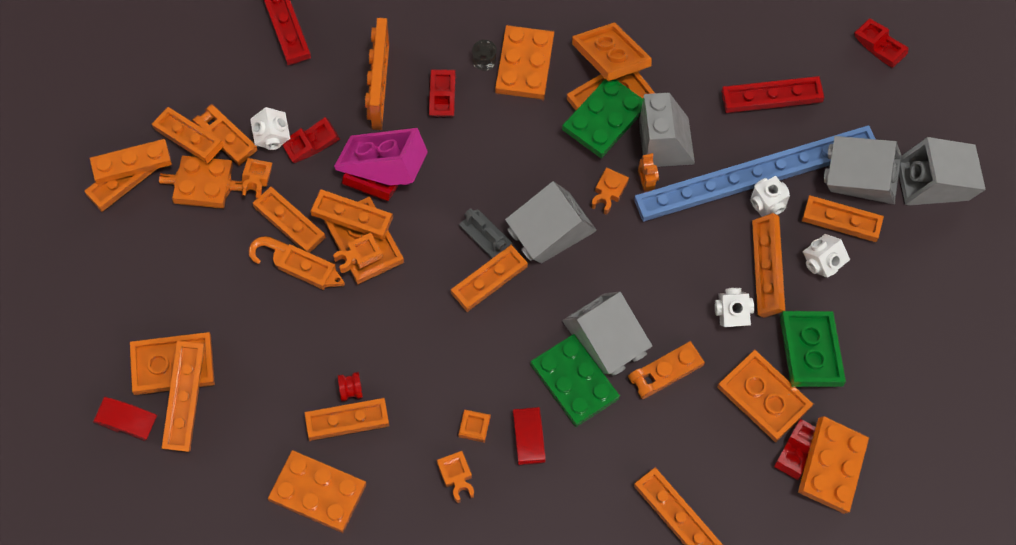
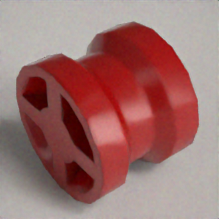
[337,372,363,401]

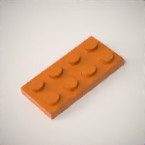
[365,18,390,130]

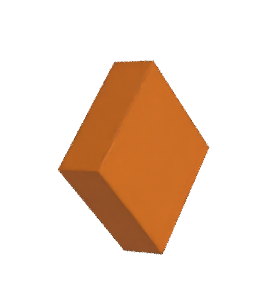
[459,409,491,443]

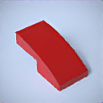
[854,18,908,68]
[429,70,456,117]
[282,117,340,163]
[93,397,157,441]
[513,407,545,465]
[774,419,816,480]

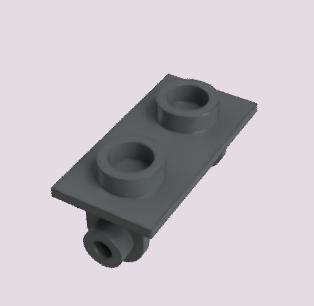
[459,208,512,258]

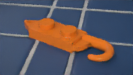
[249,236,345,290]

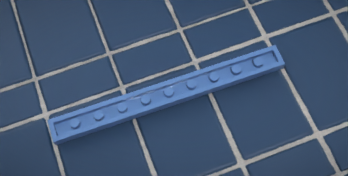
[634,125,875,222]

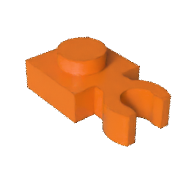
[638,153,659,193]
[242,158,273,198]
[592,167,629,214]
[333,232,383,273]
[437,451,474,503]

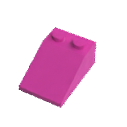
[334,128,428,185]

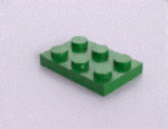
[562,79,643,159]
[780,311,846,387]
[530,334,620,427]

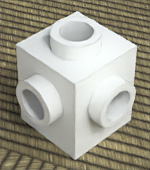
[250,107,290,150]
[750,176,790,217]
[803,234,850,278]
[715,288,754,327]

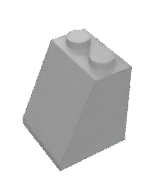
[639,93,695,167]
[824,136,902,204]
[899,137,986,205]
[505,181,597,264]
[562,292,652,376]

